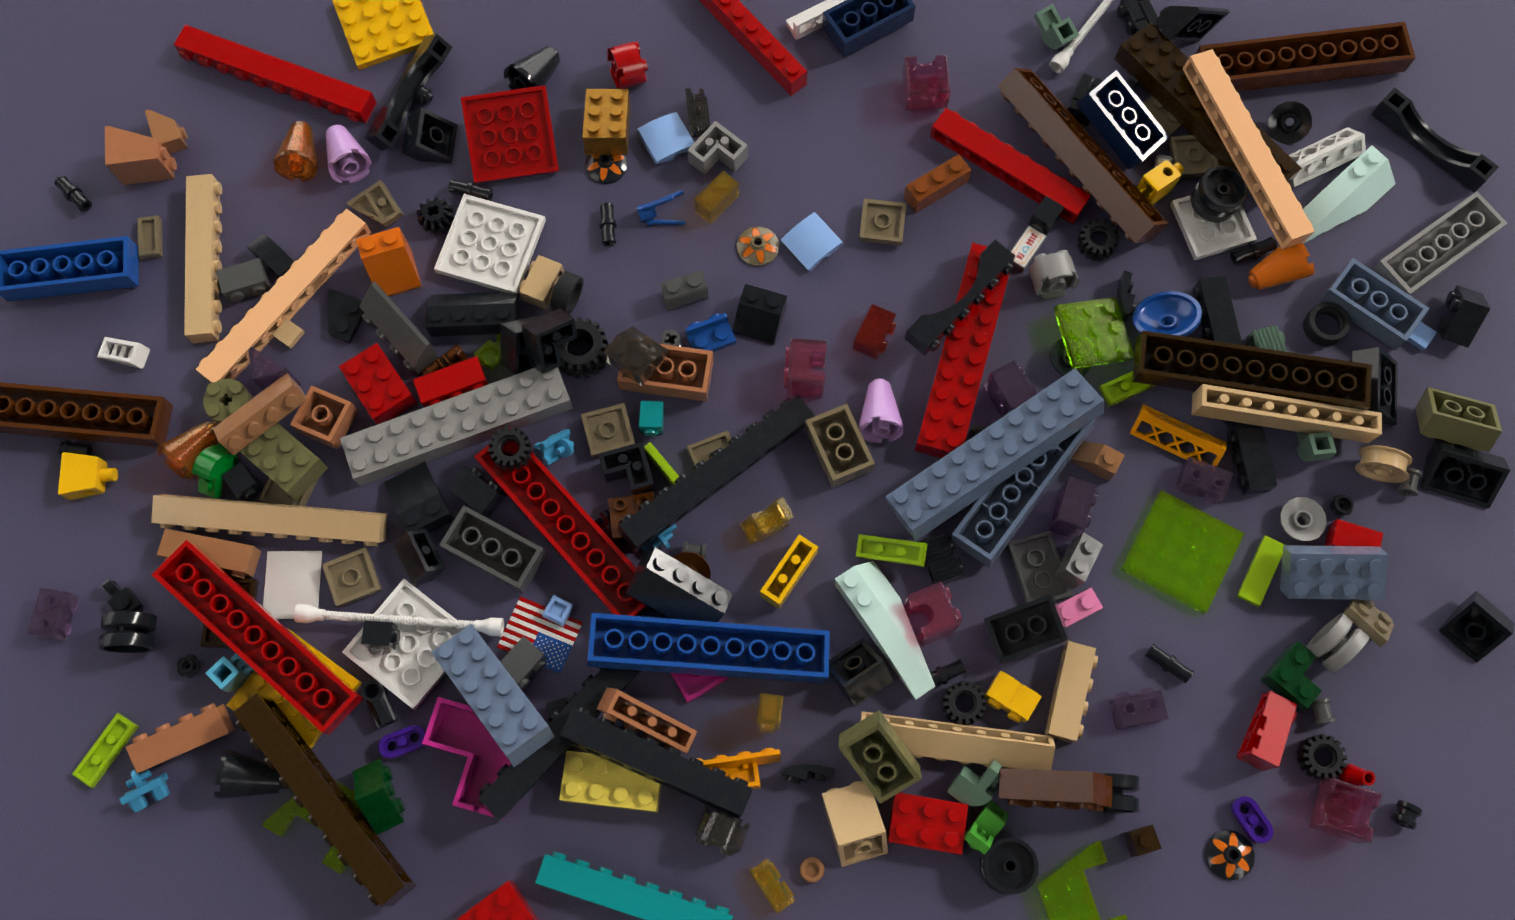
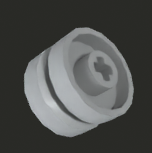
[1306,613,1370,673]

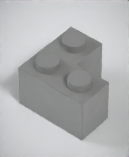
[687,121,748,175]

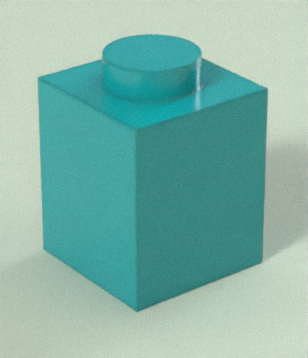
[639,401,665,437]

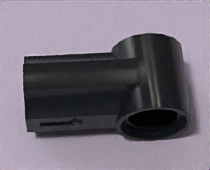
[360,680,398,729]

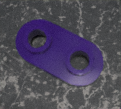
[379,725,426,759]
[1231,796,1273,843]

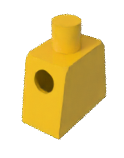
[1137,161,1184,205]
[58,452,118,500]

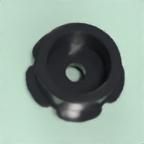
[415,86,434,106]
[1330,495,1354,517]
[177,655,201,678]

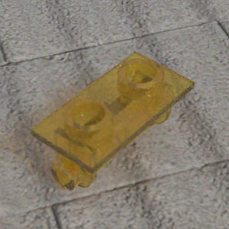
[750,858,795,914]

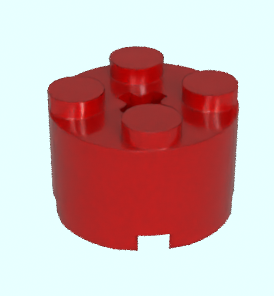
[607,41,648,89]

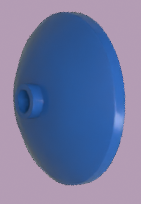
[1133,291,1202,336]

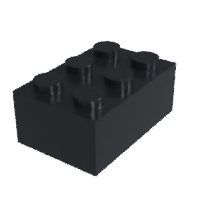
[983,594,1071,664]

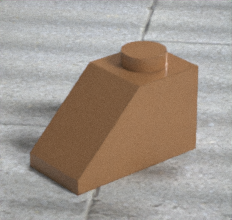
[145,109,188,154]
[1069,441,1125,482]

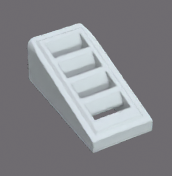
[97,337,150,369]

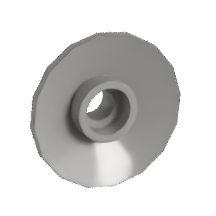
[1280,497,1327,542]

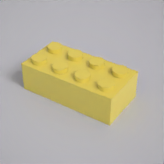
[559,751,662,813]

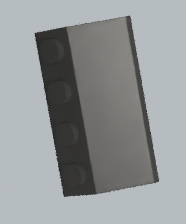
[359,281,439,375]

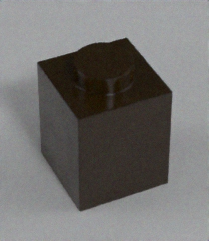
[1123,824,1162,857]

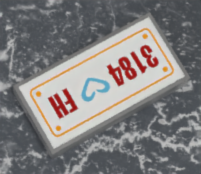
[1010,225,1047,272]

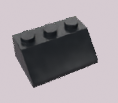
[1155,6,1230,41]
[1350,347,1398,425]
[1421,438,1511,508]

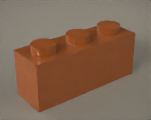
[903,154,971,214]

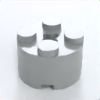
[1029,250,1079,299]

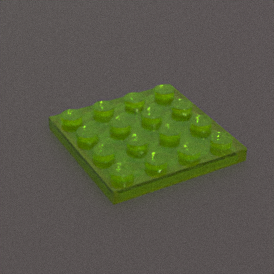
[1120,490,1245,614]

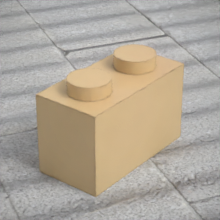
[519,255,565,310]

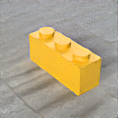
[760,534,819,609]

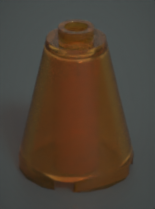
[273,121,318,182]
[155,420,218,482]

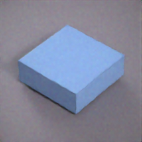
[1407,321,1437,351]
[542,595,574,627]

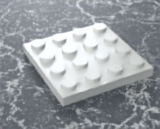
[434,194,546,294]
[342,579,464,710]

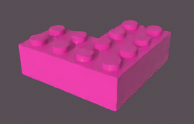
[422,697,511,820]

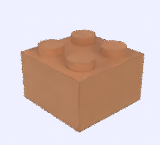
[290,385,358,450]

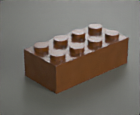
[999,768,1112,812]

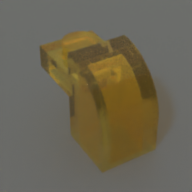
[740,497,794,544]

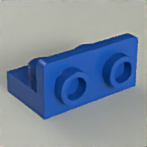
[685,313,736,352]

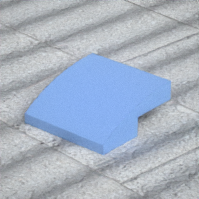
[636,112,695,164]
[780,212,843,271]

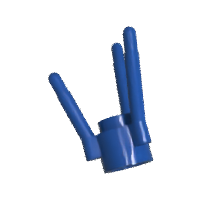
[637,190,686,226]

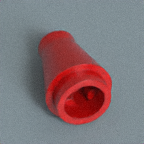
[1339,764,1375,788]

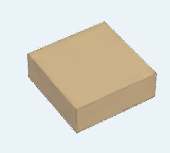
[272,318,305,349]

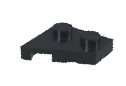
[328,289,364,344]

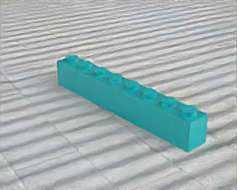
[535,851,733,920]

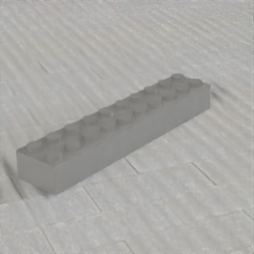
[340,367,573,486]

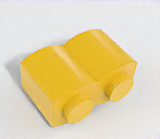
[984,671,1042,723]

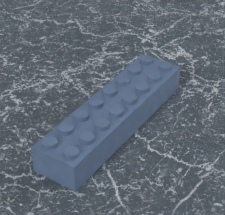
[952,420,1095,568]

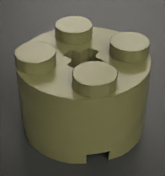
[203,379,254,424]

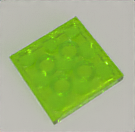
[1053,297,1134,369]

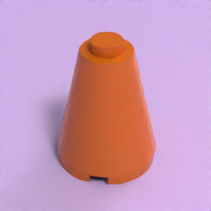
[1247,243,1315,290]

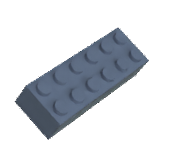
[431,624,555,767]

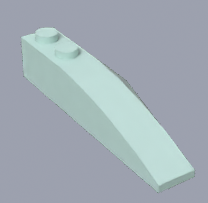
[1303,145,1396,244]
[835,561,935,700]

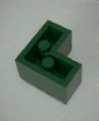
[1260,641,1322,712]
[353,759,406,835]

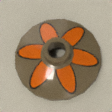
[737,226,779,267]

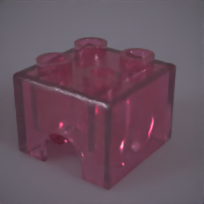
[902,55,951,110]
[783,339,827,398]
[903,582,962,646]
[1309,778,1382,844]

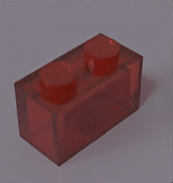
[853,304,898,359]

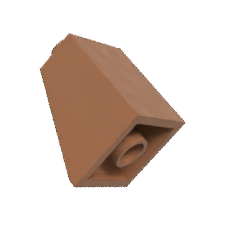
[105,126,177,185]

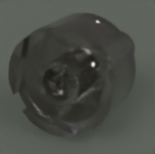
[694,806,751,857]

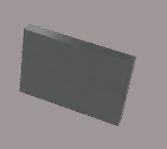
[1006,530,1073,603]

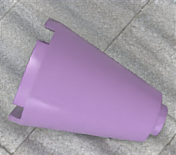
[326,125,372,183]
[858,378,904,443]

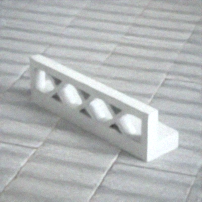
[786,0,845,40]
[1289,127,1366,187]

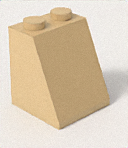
[822,781,888,867]

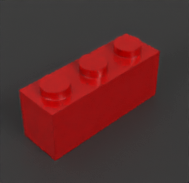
[413,356,489,408]

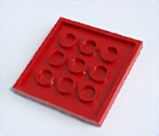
[460,85,559,184]

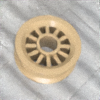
[1355,445,1412,483]

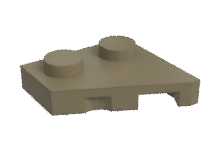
[347,180,404,227]

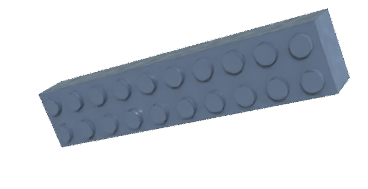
[886,369,1104,541]

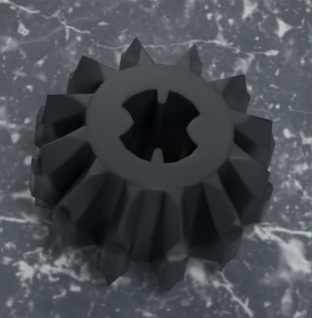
[416,196,454,234]

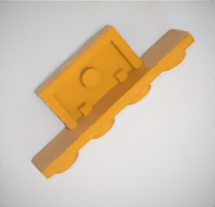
[696,748,781,790]

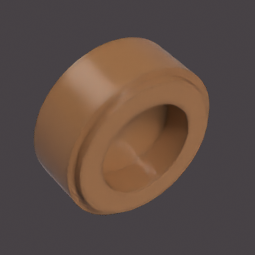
[800,857,824,883]

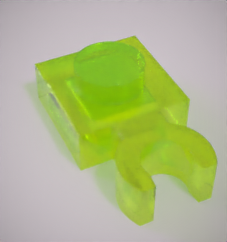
[474,333,501,371]

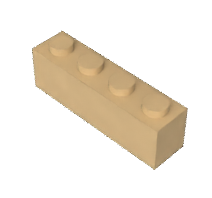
[1044,641,1098,743]

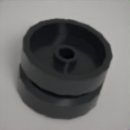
[1190,165,1249,223]
[99,611,157,653]
[1085,773,1140,814]
[979,838,1039,894]

